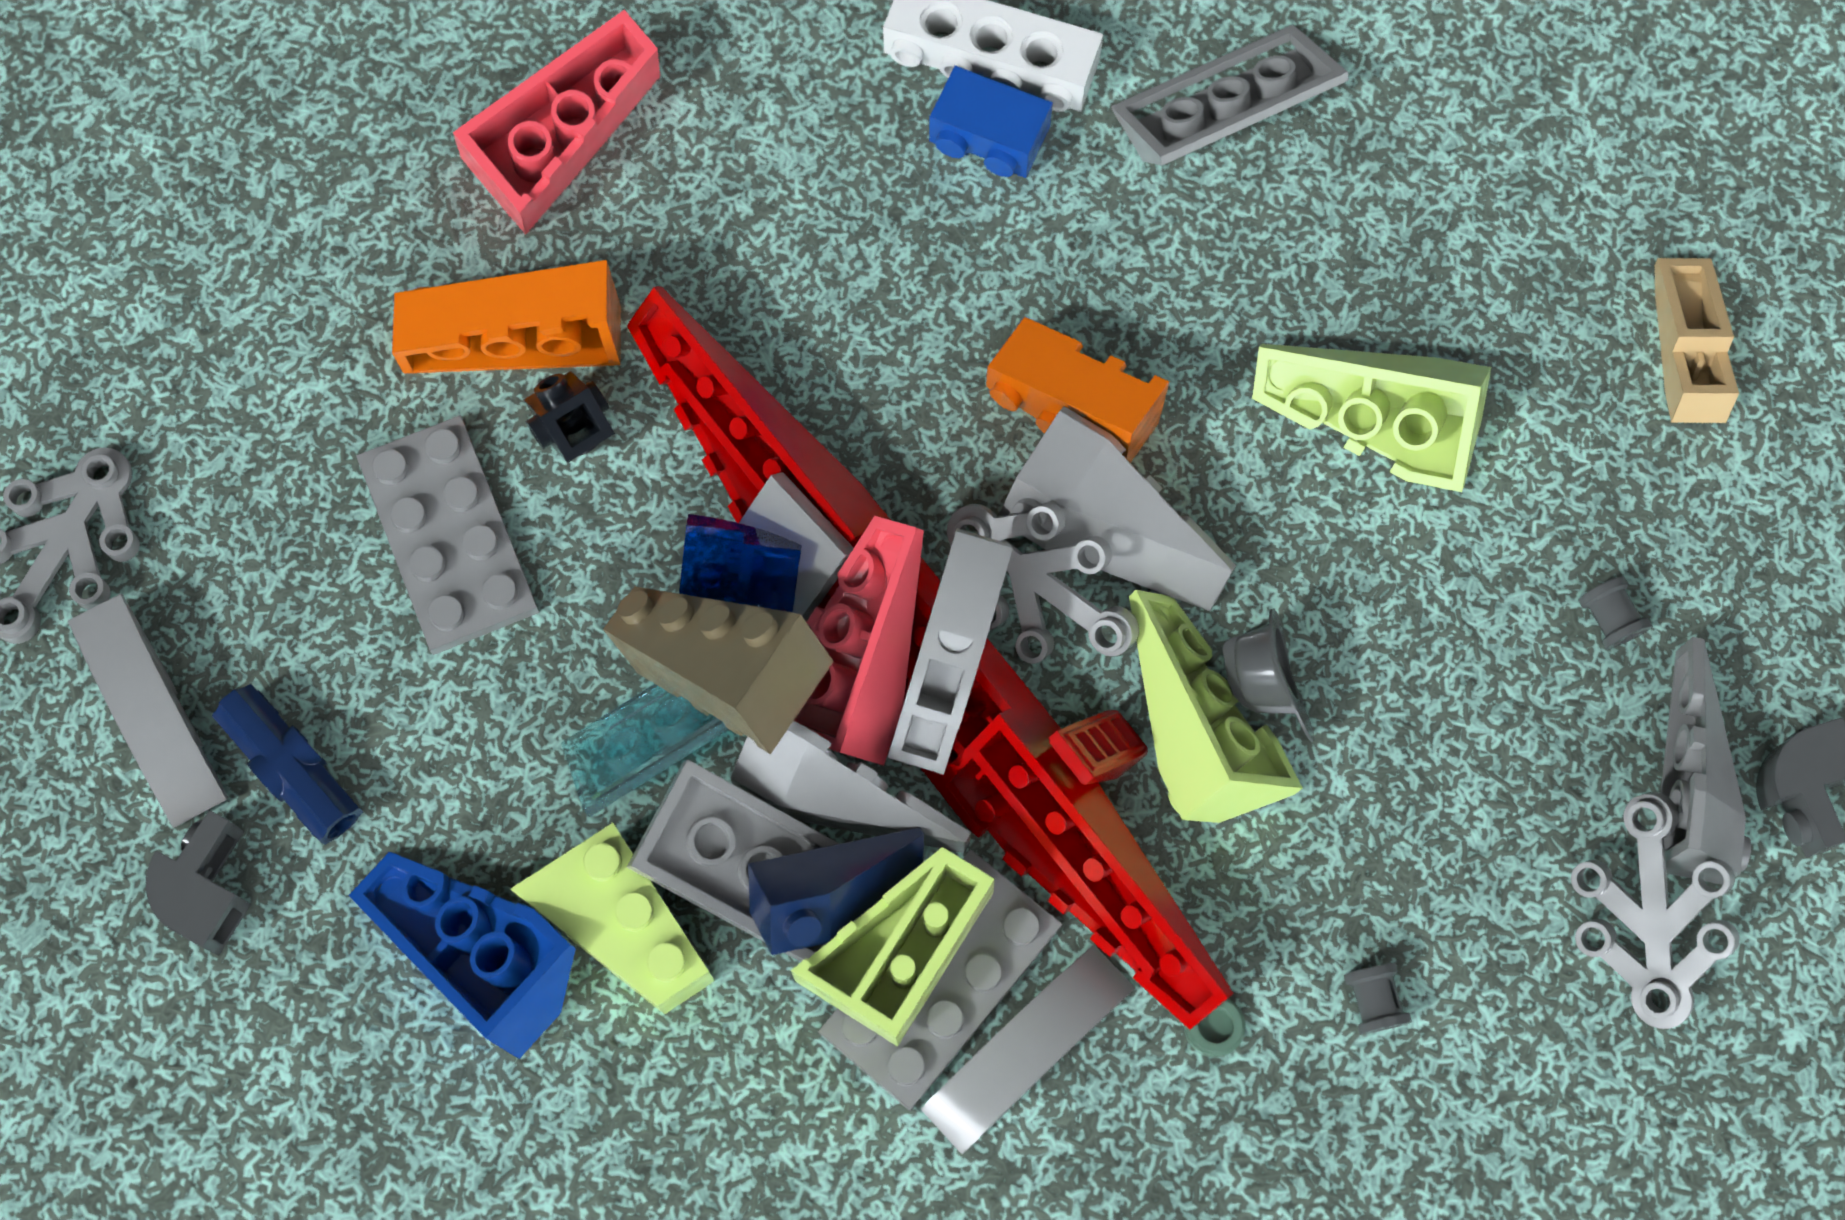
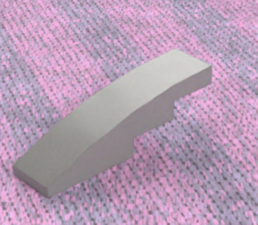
[68,594,228,828]

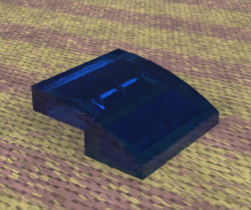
[679,514,802,613]

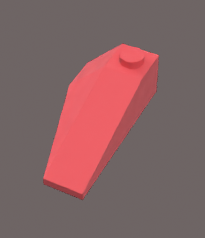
[794,516,924,766]

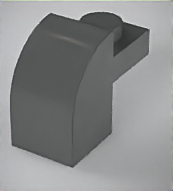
[1756,717,1845,858]
[146,810,251,956]

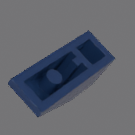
[748,827,924,956]

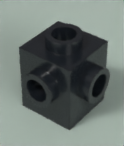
[524,371,615,463]

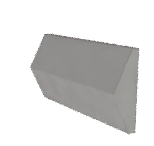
[1111,25,1349,166]

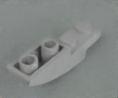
[887,528,1014,775]

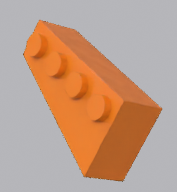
[392,260,621,374]

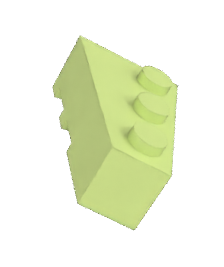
[511,823,715,1014]
[791,847,995,1047]

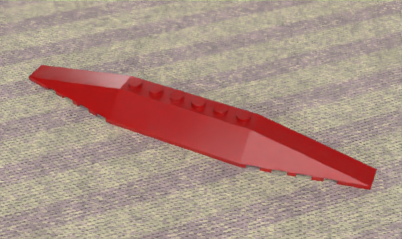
[627,286,1234,1030]

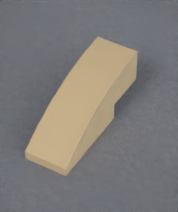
[1655,258,1739,423]

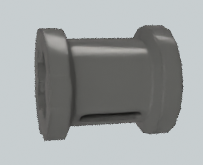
[1578,576,1653,650]
[1343,963,1412,1035]

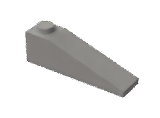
[998,406,1236,611]
[1660,637,1751,885]
[730,721,971,853]

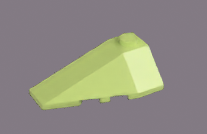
[1129,590,1303,823]

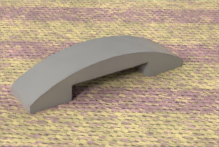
[921,945,1135,1155]

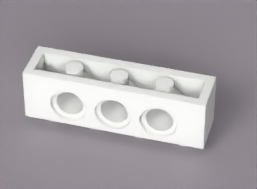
[883,0,1103,111]

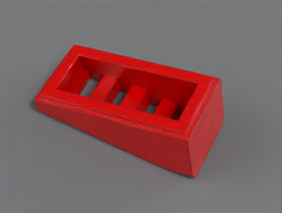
[1049,710,1148,785]

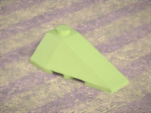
[1252,344,1491,492]

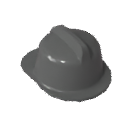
[1223,608,1315,742]

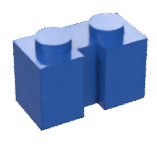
[929,66,1053,178]

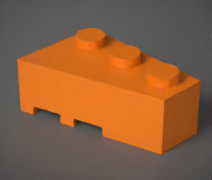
[986,317,1170,463]

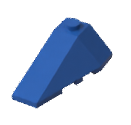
[348,851,576,1059]

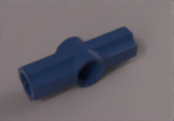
[212,683,363,845]

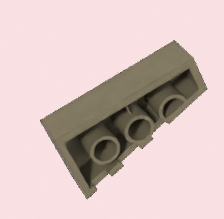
[603,586,834,755]

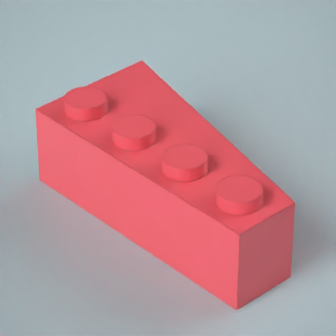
[453,10,660,234]

